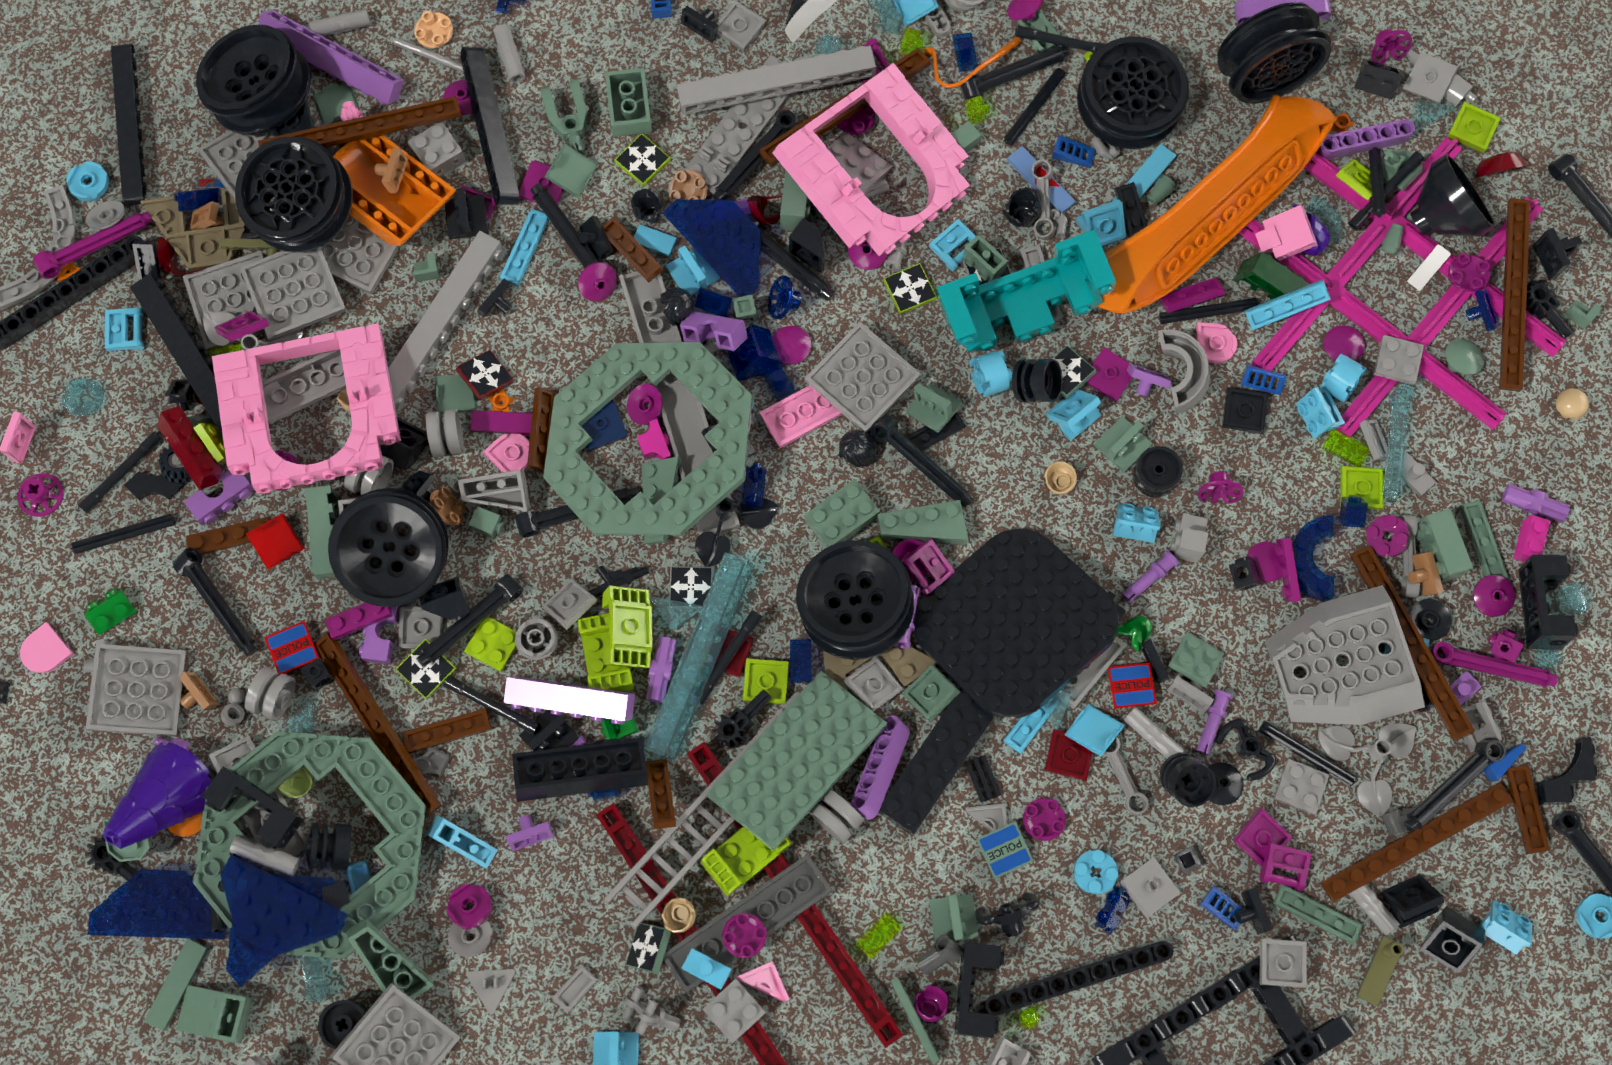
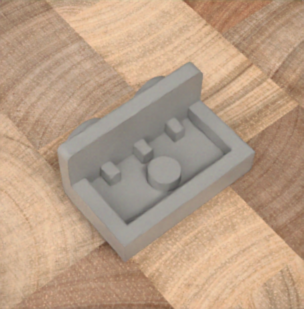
[1463,701,1502,752]
[987,1037,1031,1065]

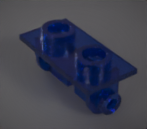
[174,188,218,211]
[742,462,767,507]
[1094,887,1131,934]

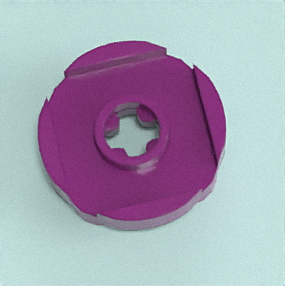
[1366,515,1411,557]
[447,884,492,930]

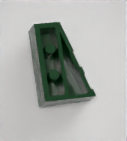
[1233,252,1310,299]

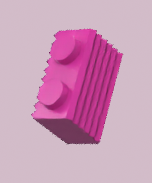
[1513,515,1551,563]

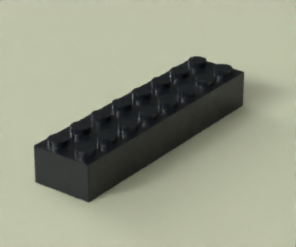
[878,688,995,837]

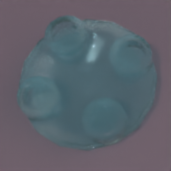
[62,378,104,417]

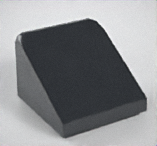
[1174,844,1206,874]

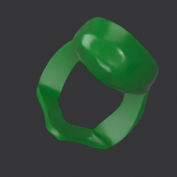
[1118,616,1152,652]

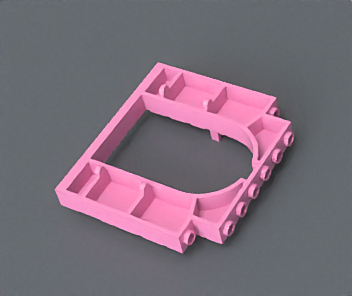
[773,63,970,256]
[212,323,401,494]

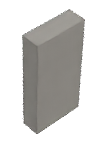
[1359,420,1391,461]
[552,965,598,1014]

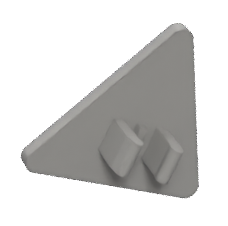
[466,969,515,1014]

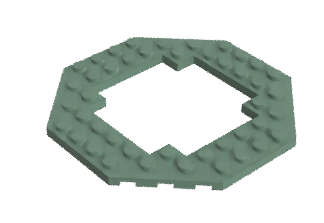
[543,342,753,536]
[193,731,426,959]

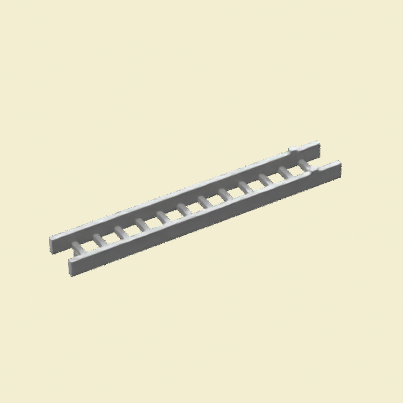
[604,692,799,930]

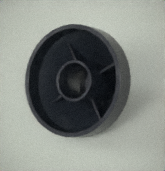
[1410,153,1495,237]

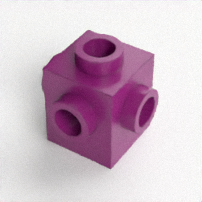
[1488,628,1524,663]

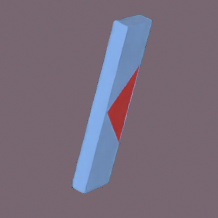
[1007,146,1076,214]

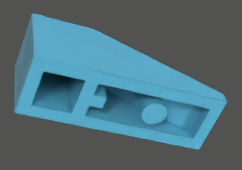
[426,815,498,869]

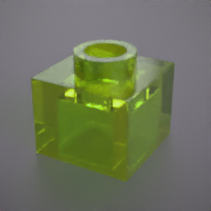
[900,27,924,55]
[965,96,989,125]

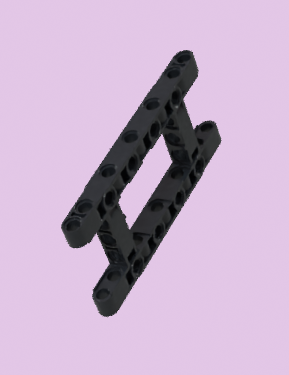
[1091,934,1357,1065]

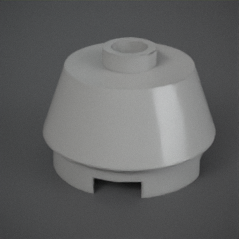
[515,618,558,660]

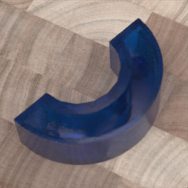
[1291,515,1334,602]

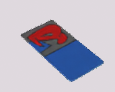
[195,179,225,188]

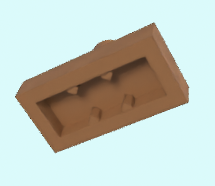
[375,148,408,194]
[189,201,224,230]
[1408,551,1444,596]
[178,672,220,710]

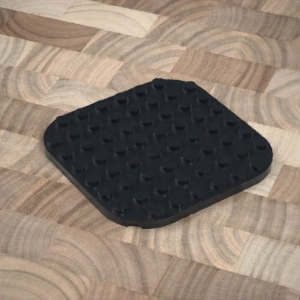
[913,529,1119,718]

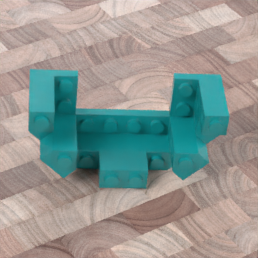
[937,229,1116,351]

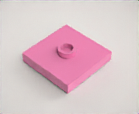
[0,412,36,464]

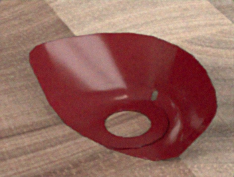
[1476,151,1530,178]
[747,195,782,225]
[157,237,206,277]

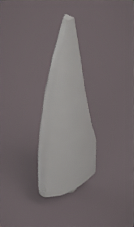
[1407,49,1478,107]

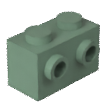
[963,234,1008,282]

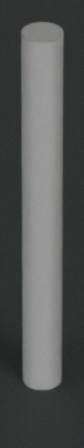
[394,38,464,73]

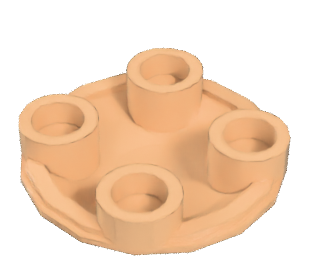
[414,11,453,48]

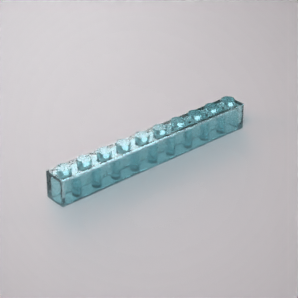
[644,553,755,762]

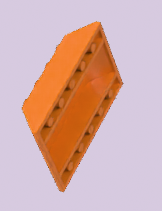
[333,135,457,246]

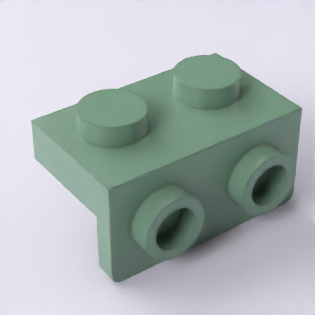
[1018,9,1060,53]

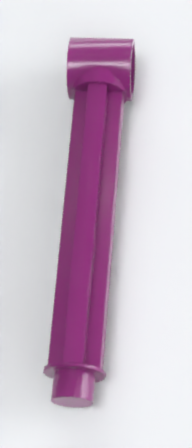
[33,211,152,279]
[1429,642,1558,688]

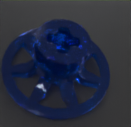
[768,276,802,320]

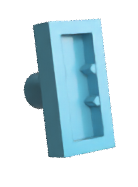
[681,949,732,990]

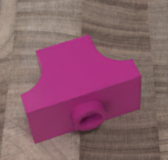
[637,419,671,460]

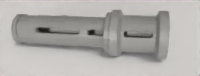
[883,212,915,272]

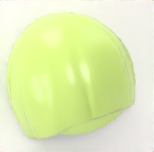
[278,766,313,798]

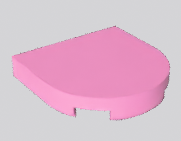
[1196,322,1237,364]
[483,434,529,473]
[20,622,73,673]

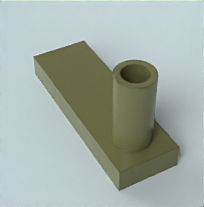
[221,238,281,256]
[1356,936,1404,1007]

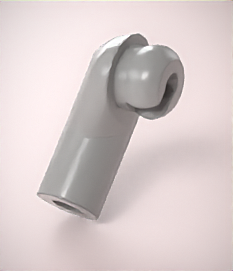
[1092,137,1120,160]
[1050,209,1068,238]

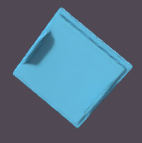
[894,0,939,26]
[1065,704,1125,757]

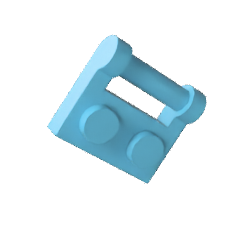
[929,219,976,271]
[105,308,144,351]

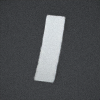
[1407,244,1451,291]

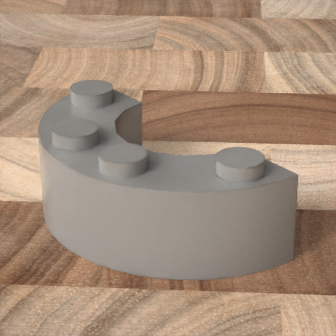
[1158,329,1211,414]

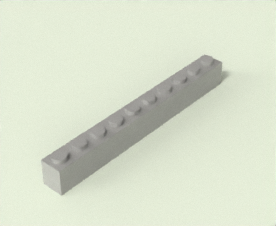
[676,46,876,115]
[388,231,503,411]

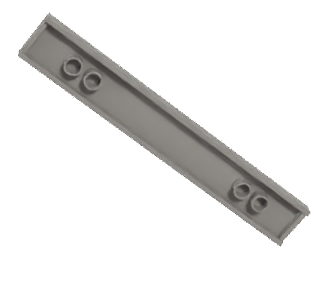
[619,271,740,535]

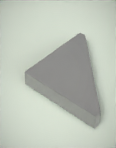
[965,803,1008,832]

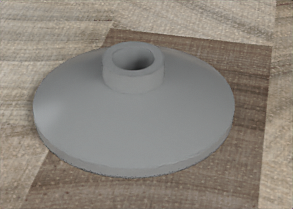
[86,200,125,230]
[448,920,492,957]

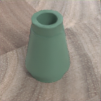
[1147,175,1176,206]
[1380,223,1404,255]

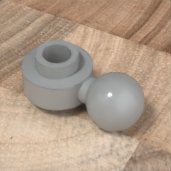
[221,688,245,727]

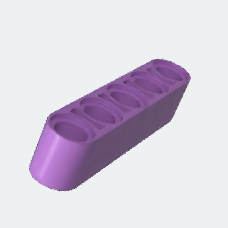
[1234,0,1331,25]
[1317,119,1415,159]
[851,715,910,820]

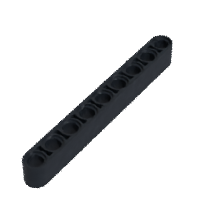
[111,43,147,206]
[460,47,519,205]
[0,236,143,350]
[984,941,1174,1016]

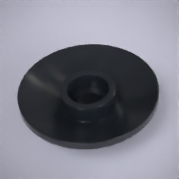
[1409,599,1452,641]
[1208,762,1243,805]

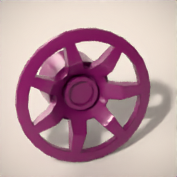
[1371,29,1412,64]
[1197,472,1244,504]
[17,473,63,517]

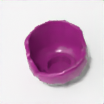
[914,985,949,1022]

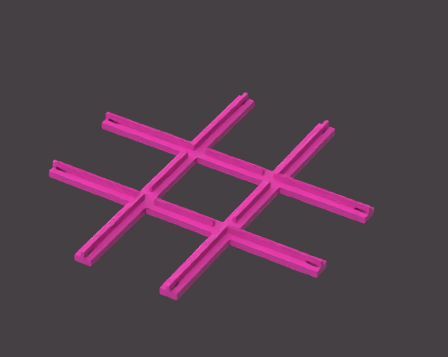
[1238,137,1566,439]

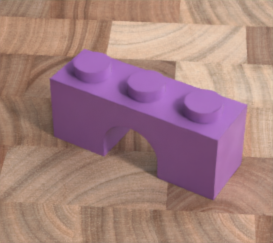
[680,311,748,351]
[183,470,254,525]
[359,605,401,665]

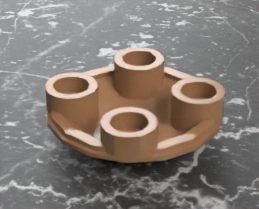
[669,170,708,210]
[430,487,466,526]

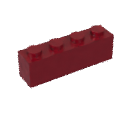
[157,405,222,491]

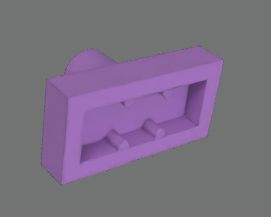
[1126,363,1172,396]
[1449,671,1482,705]
[506,815,554,851]

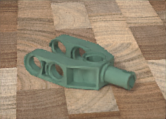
[540,79,589,155]

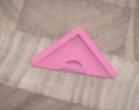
[736,961,789,1002]

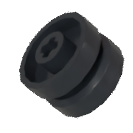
[1132,446,1183,498]
[318,1000,368,1050]

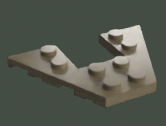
[140,188,247,272]
[822,620,938,699]

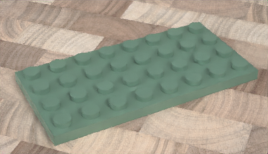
[707,671,887,852]

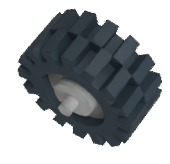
[159,445,191,483]

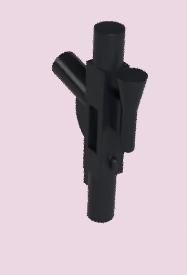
[588,566,649,599]

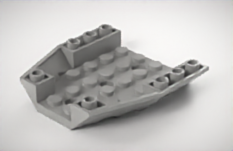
[1265,585,1425,725]

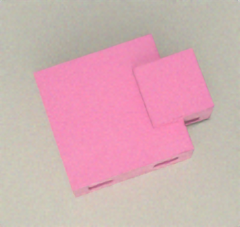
[1255,205,1318,261]

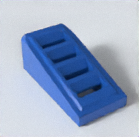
[651,0,672,19]
[1052,135,1095,168]
[1240,364,1287,395]
[1483,744,1526,782]
[1199,886,1243,931]

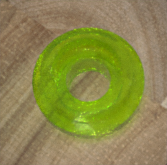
[1020,1007,1040,1029]

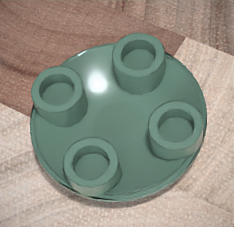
[1445,339,1484,375]

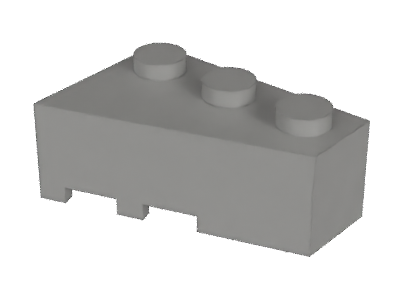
[458,469,531,511]

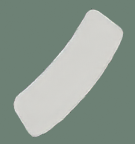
[785,0,837,43]

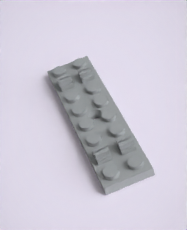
[684,55,791,195]

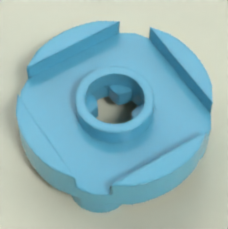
[66,161,109,201]
[1074,850,1118,894]
[1576,894,1612,939]

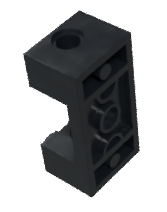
[1519,554,1578,650]
[202,766,305,849]
[954,942,1005,1039]

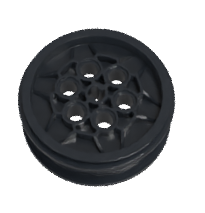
[1217,2,1331,103]
[196,24,311,135]
[1077,36,1189,149]
[235,136,353,253]
[328,488,449,607]
[796,540,914,660]

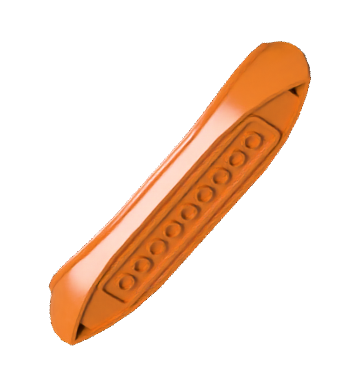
[1097,95,1336,314]

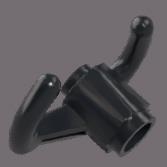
[1215,718,1277,781]
[975,893,1040,937]

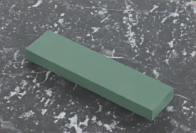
[1459,500,1509,579]
[1272,884,1363,945]
[144,939,209,1031]
[890,978,940,1064]

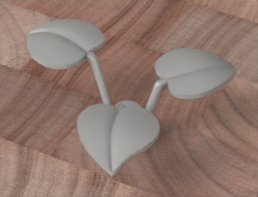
[203,312,303,377]
[1318,723,1416,816]

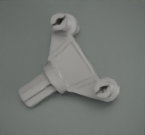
[621,986,681,1035]

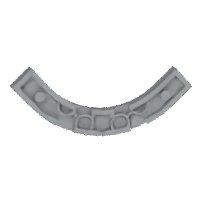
[0,184,76,310]

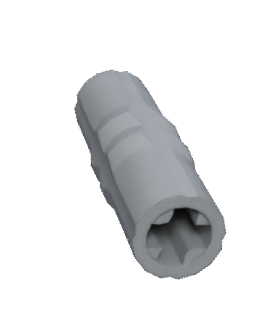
[309,9,371,36]
[493,24,525,83]
[1123,706,1184,759]
[230,834,300,876]
[1350,885,1400,935]

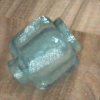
[815,33,841,56]
[1558,582,1591,615]

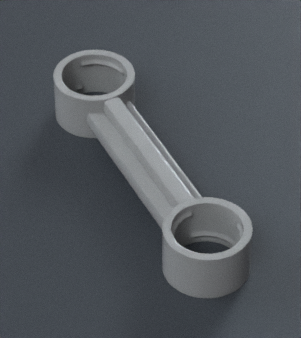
[1031,159,1056,240]
[1400,515,1420,598]
[1103,737,1148,815]

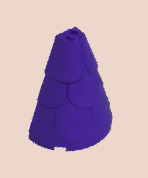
[103,743,211,849]

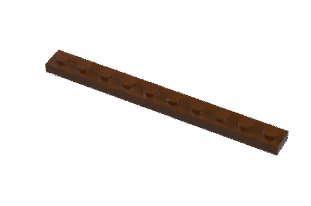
[759,48,930,168]
[258,96,462,148]
[1499,198,1530,392]
[1350,546,1475,742]
[314,632,442,819]
[1321,782,1513,903]

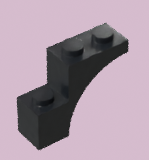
[1537,737,1597,805]

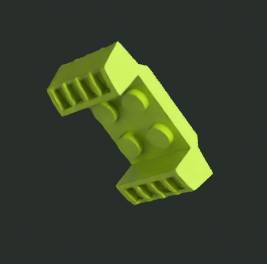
[602,585,652,669]
[577,613,634,692]
[700,827,793,897]

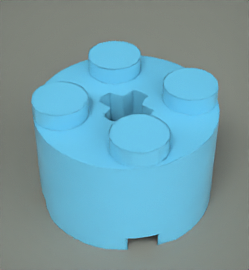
[970,350,1012,397]
[1320,354,1367,403]

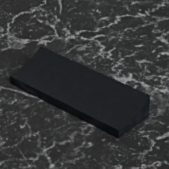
[512,738,648,802]

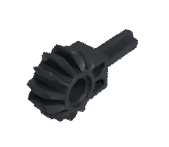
[1526,279,1573,339]
[712,690,772,749]
[85,834,149,892]

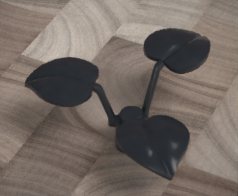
[687,474,779,567]

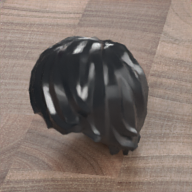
[1002,187,1041,227]
[660,287,695,326]
[838,430,879,468]

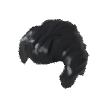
[631,188,664,224]

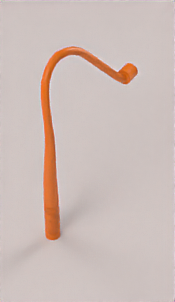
[924,37,1021,88]

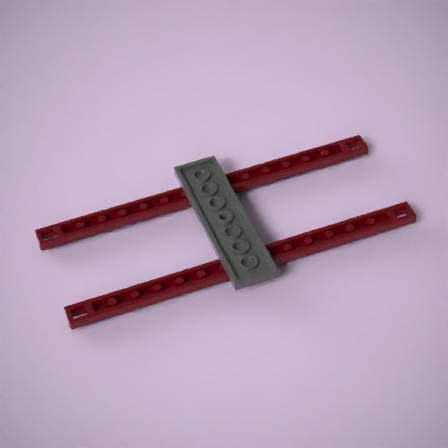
[596,742,903,1065]

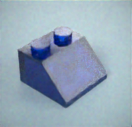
[727,324,780,381]

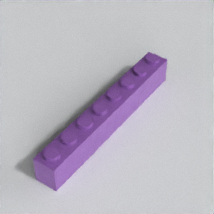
[259,10,404,105]

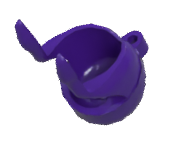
[1293,205,1331,256]

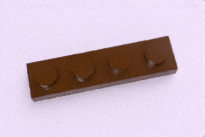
[602,216,664,283]
[527,387,556,472]
[186,517,270,555]
[402,708,492,754]
[646,759,676,829]
[1505,765,1550,855]

